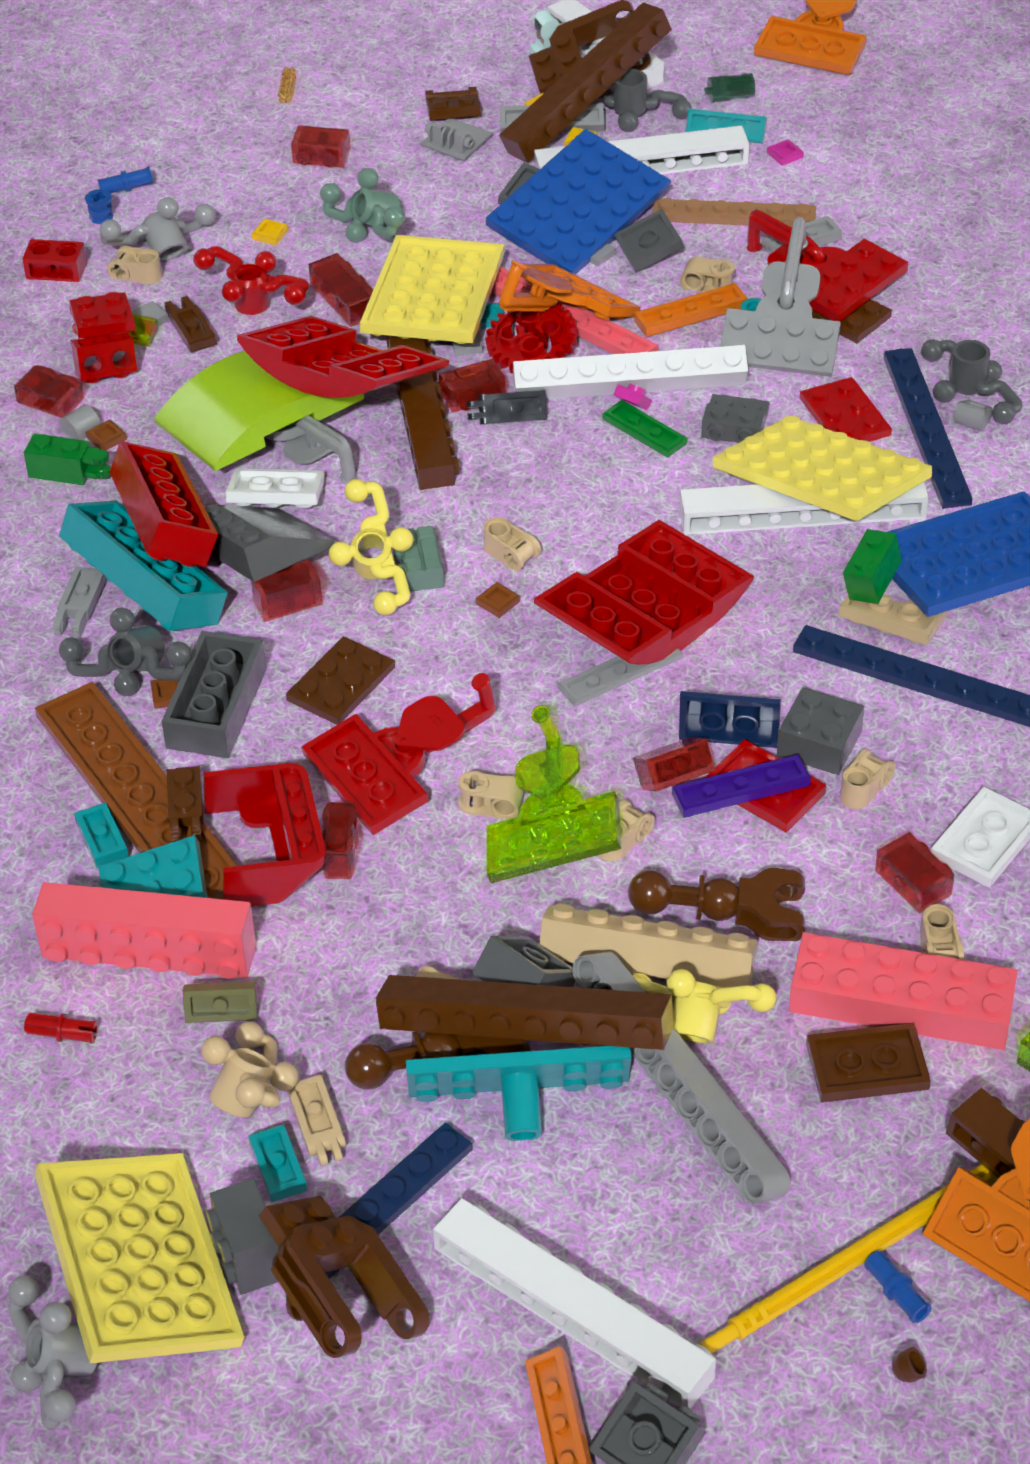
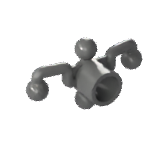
[598,69,692,132]
[921,339,1023,425]
[59,607,192,696]

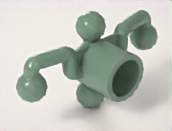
[320,168,405,243]

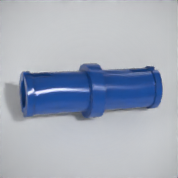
[97,167,154,193]
[864,1250,932,1323]

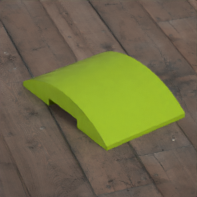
[154,351,364,471]

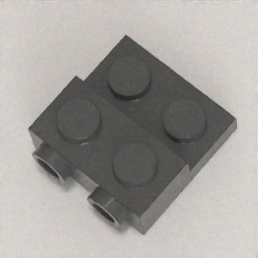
[701,394,770,443]
[589,1381,706,1464]

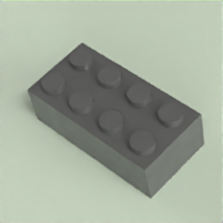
[161,631,266,758]

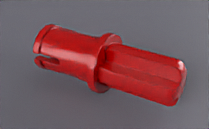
[24,1013,98,1044]

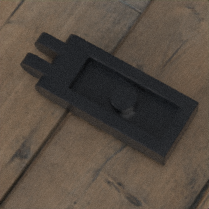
[467,390,547,425]

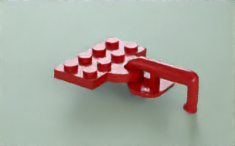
[746,210,908,321]
[301,673,496,835]

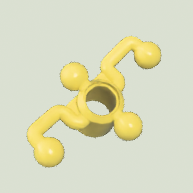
[328,479,414,615]
[632,969,776,1044]

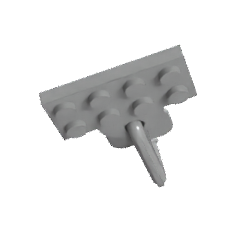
[720,217,841,377]
[264,415,357,484]

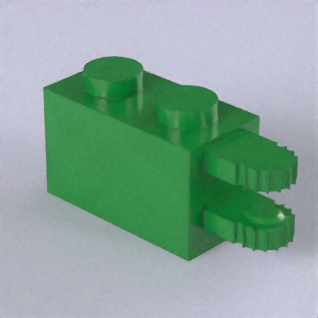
[23,433,111,486]

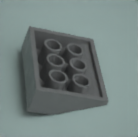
[204,504,334,582]

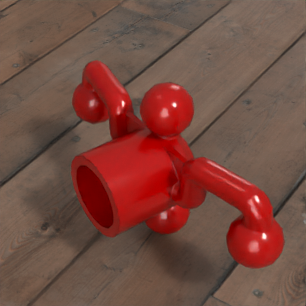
[193,246,309,315]

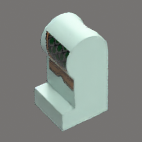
[529,10,560,54]

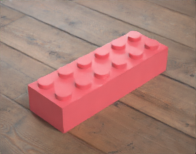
[32,882,256,979]
[789,932,1018,1050]

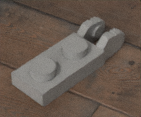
[53,566,107,638]

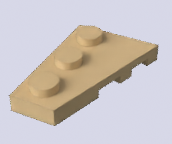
[838,594,950,645]

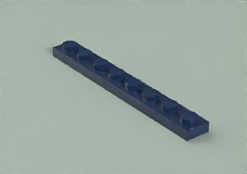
[883,348,973,509]
[793,625,1030,727]

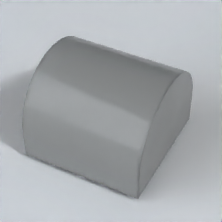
[954,399,993,432]
[59,404,100,440]

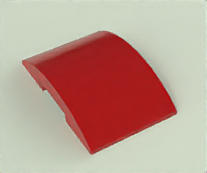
[237,316,449,398]
[534,520,754,665]

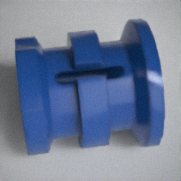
[85,189,113,224]

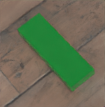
[602,400,688,458]

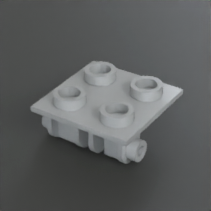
[421,118,493,161]

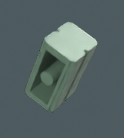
[393,526,444,592]

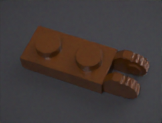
[164,296,217,352]
[166,766,204,842]

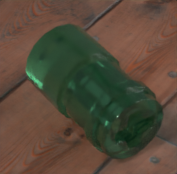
[704,72,755,103]

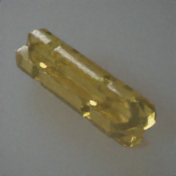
[278,67,296,103]

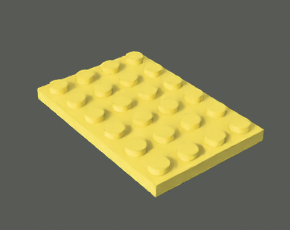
[360,235,505,344]
[713,416,932,521]
[34,1153,245,1364]

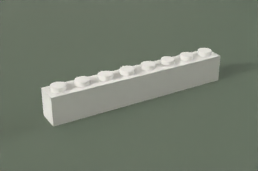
[534,126,749,174]
[513,345,748,399]
[680,482,928,535]
[433,1198,716,1409]

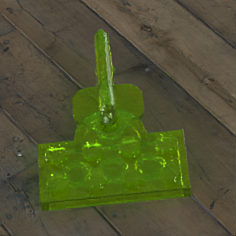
[486,705,622,884]

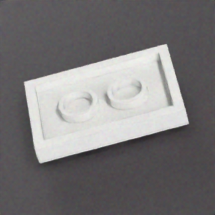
[226,468,324,508]
[930,787,1030,888]

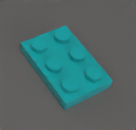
[98,835,208,898]

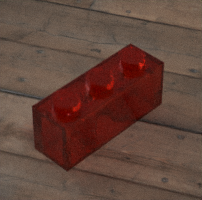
[308,253,373,327]

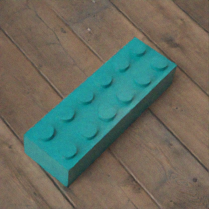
[59,500,228,631]

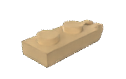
[287,1075,346,1166]

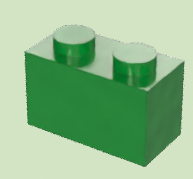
[843,529,902,604]

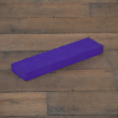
[672,755,811,818]

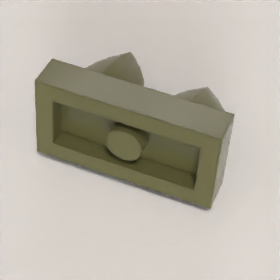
[182,981,258,1023]

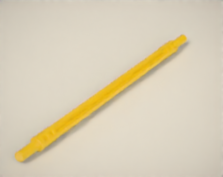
[698,1164,998,1354]

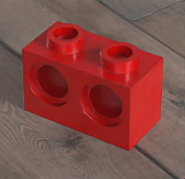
[22,239,87,282]
[71,332,137,383]

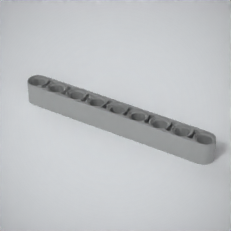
[573,951,790,1204]

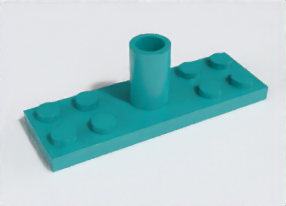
[406,1046,631,1141]

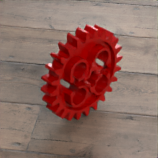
[485,304,578,373]

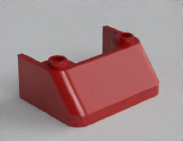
[204,763,326,907]

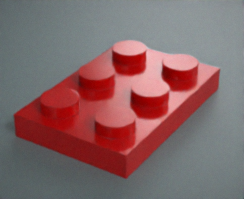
[800,377,892,442]
[705,739,826,833]

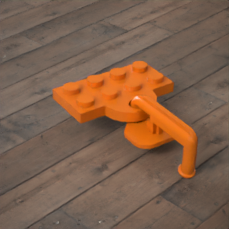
[754,0,867,75]
[499,260,640,320]
[922,1119,1030,1301]

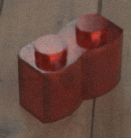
[14,365,84,418]
[322,802,359,879]

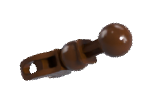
[628,868,805,941]
[344,1032,533,1090]

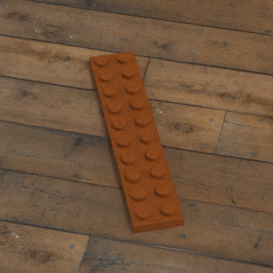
[35,681,237,899]

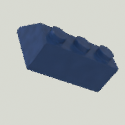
[679,691,782,748]

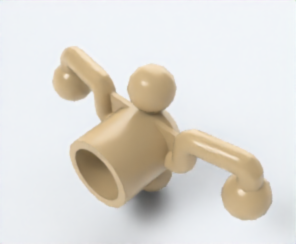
[201,1021,299,1118]

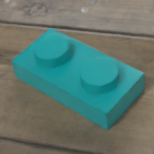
[74,802,129,868]
[248,1124,307,1203]

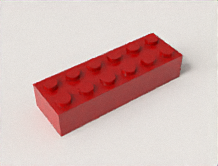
[109,441,218,567]

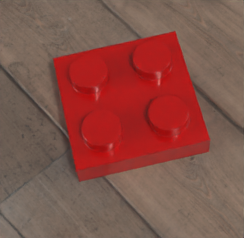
[69,292,135,338]

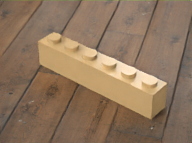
[539,904,758,988]

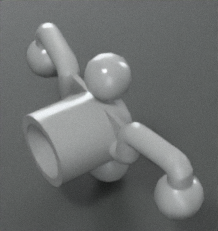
[99,197,216,262]
[8,1275,97,1430]

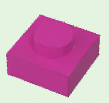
[613,383,652,410]

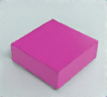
[767,139,804,166]

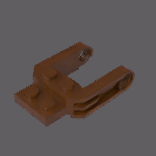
[529,0,651,93]
[259,1195,430,1358]

